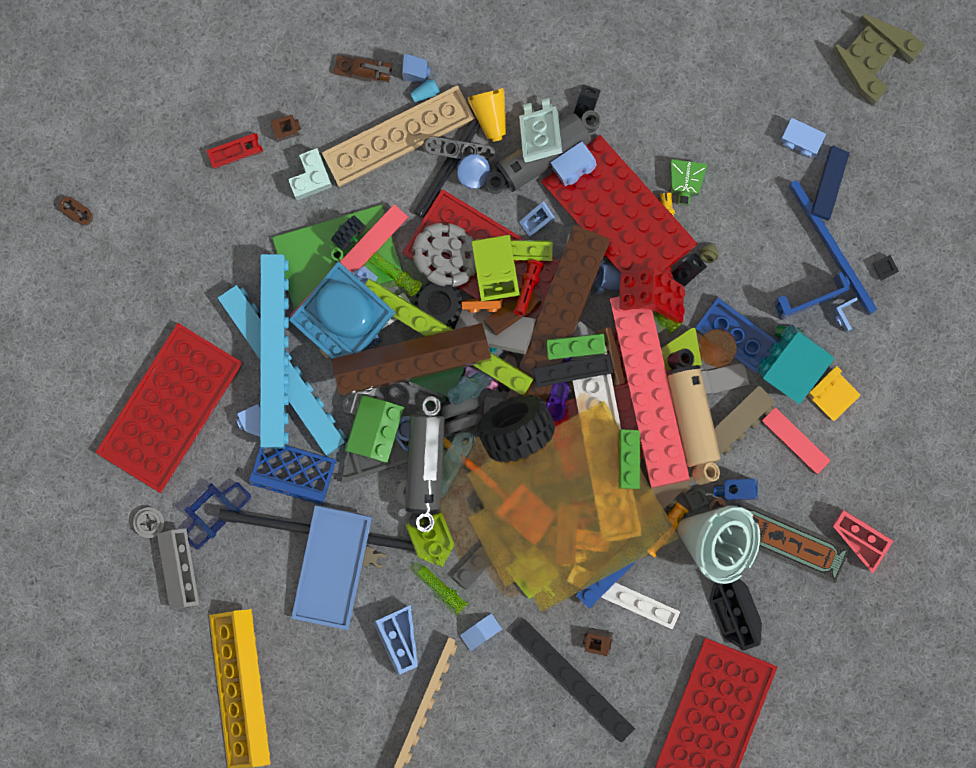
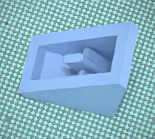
[519,202,555,237]
[460,613,502,651]

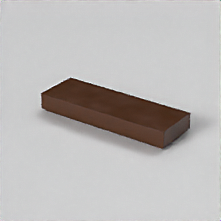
[484,292,542,336]

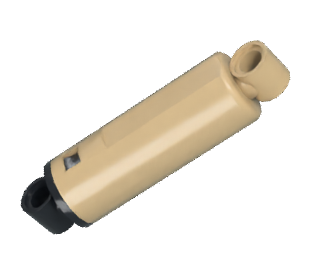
[666,348,720,485]

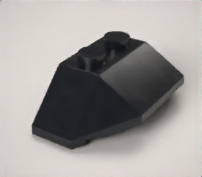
[709,578,762,651]

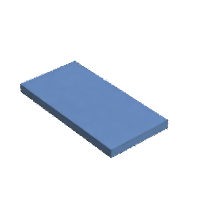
[291,505,372,630]

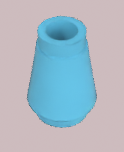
[410,79,440,103]

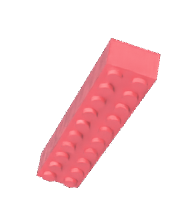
[610,296,690,489]

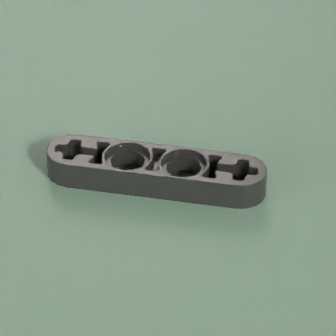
[423,137,496,163]

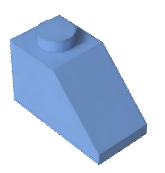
[402,54,431,82]

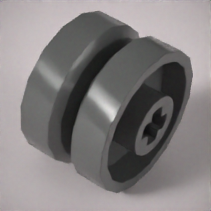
[438,397,483,436]

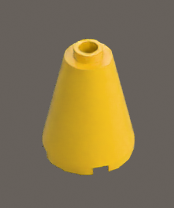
[467,88,506,142]

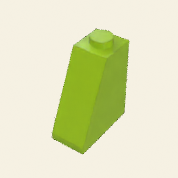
[661,328,702,371]

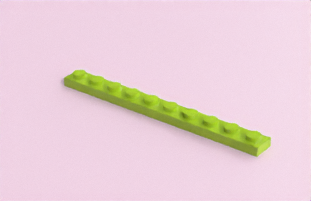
[365,279,534,395]

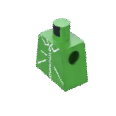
[670,159,707,206]

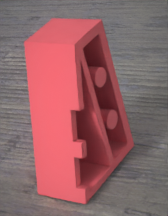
[832,509,893,574]

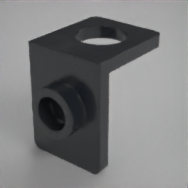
[574,85,601,121]
[671,253,707,287]

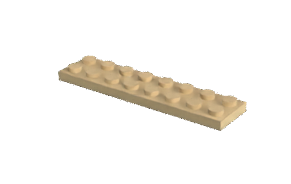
[322,85,475,187]

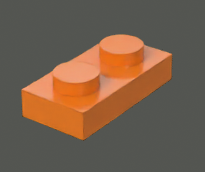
[462,298,503,313]

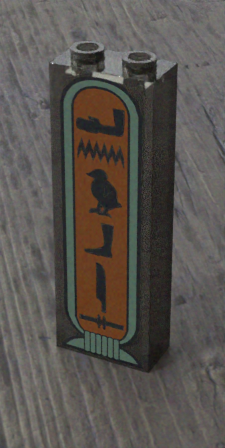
[736,501,850,583]

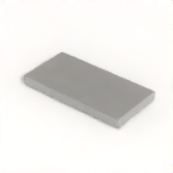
[455,309,537,354]

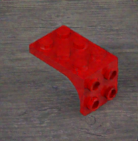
[620,268,685,323]

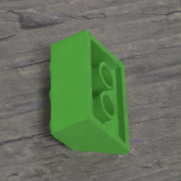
[345,395,404,463]

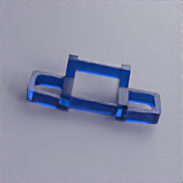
[184,482,252,550]

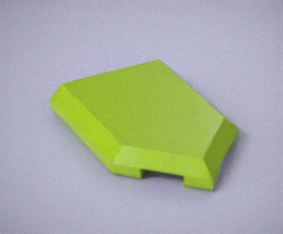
[405,512,454,567]

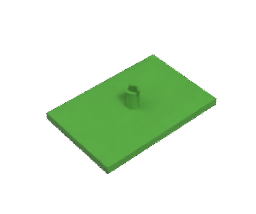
[272,205,404,310]

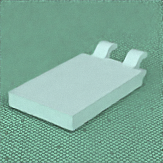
[519,98,562,163]

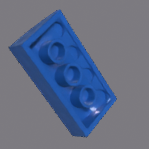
[695,297,779,374]

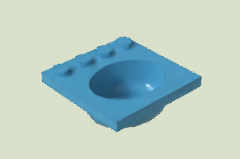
[289,261,396,359]

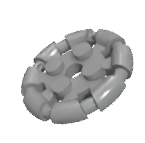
[413,223,476,287]

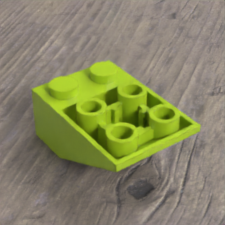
[472,235,519,301]

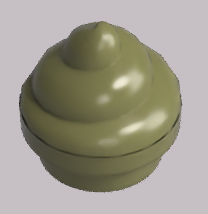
[700,243,719,263]

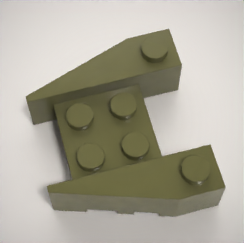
[833,14,926,106]

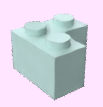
[288,148,332,201]

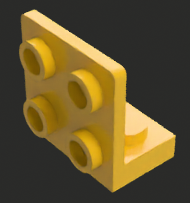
[807,366,860,421]

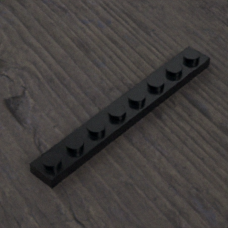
[512,619,635,742]

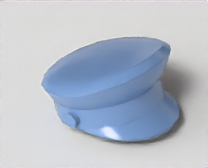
[457,154,490,189]

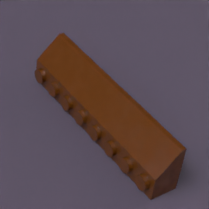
[331,323,491,397]

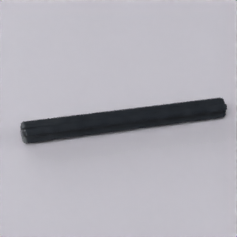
[414,119,480,218]

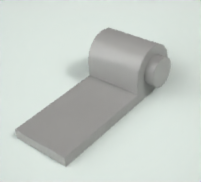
[701,363,750,395]

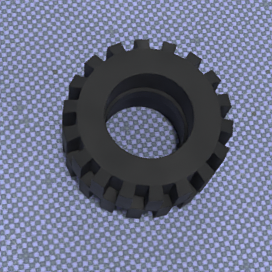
[414,281,462,327]

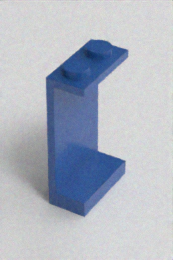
[774,272,850,320]

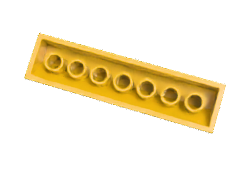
[209,609,271,768]

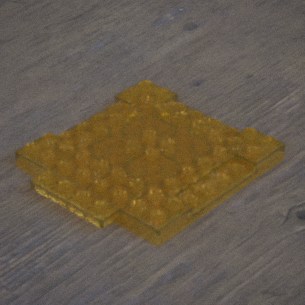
[467,401,679,612]

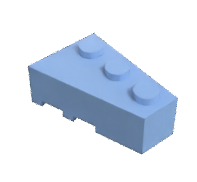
[373,605,418,676]

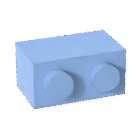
[780,118,826,158]
[550,142,597,186]

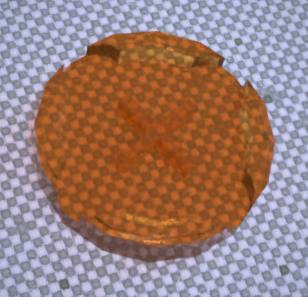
[699,329,737,367]

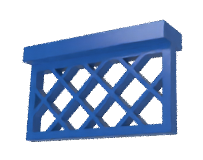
[249,445,336,506]

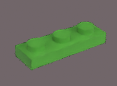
[546,333,606,360]
[619,430,640,490]

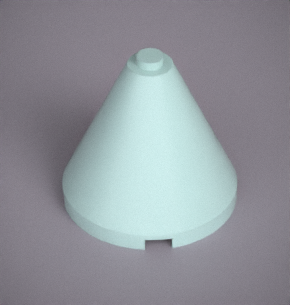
[677,506,760,584]

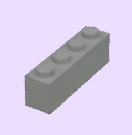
[157,528,199,610]

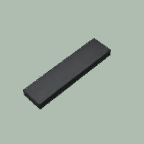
[533,354,613,387]

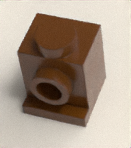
[271,114,301,142]
[583,629,613,656]

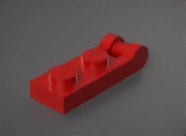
[206,133,263,169]

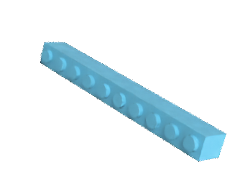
[260,254,289,449]
[218,285,347,456]

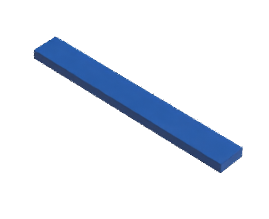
[789,180,877,316]

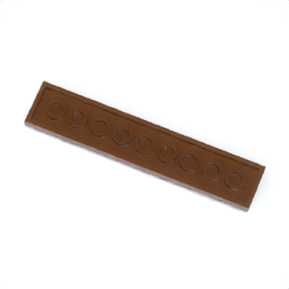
[506,225,611,404]

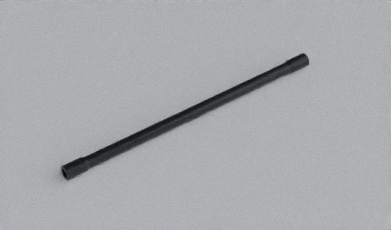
[218,509,416,552]

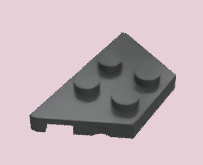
[342,439,408,483]

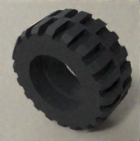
[477,394,555,463]

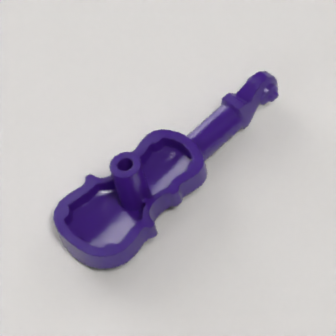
[546,357,572,421]

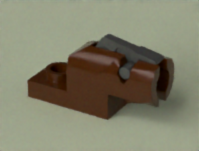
[334,55,393,83]

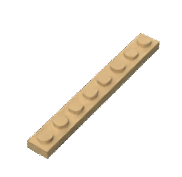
[394,637,458,768]

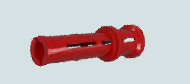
[513,259,544,316]

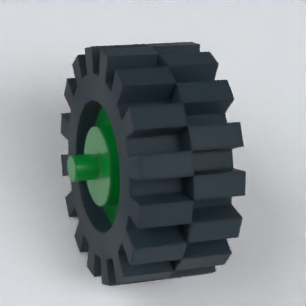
[331,215,366,251]

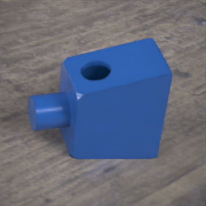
[714,479,758,501]

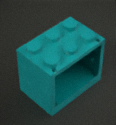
[757,325,835,405]

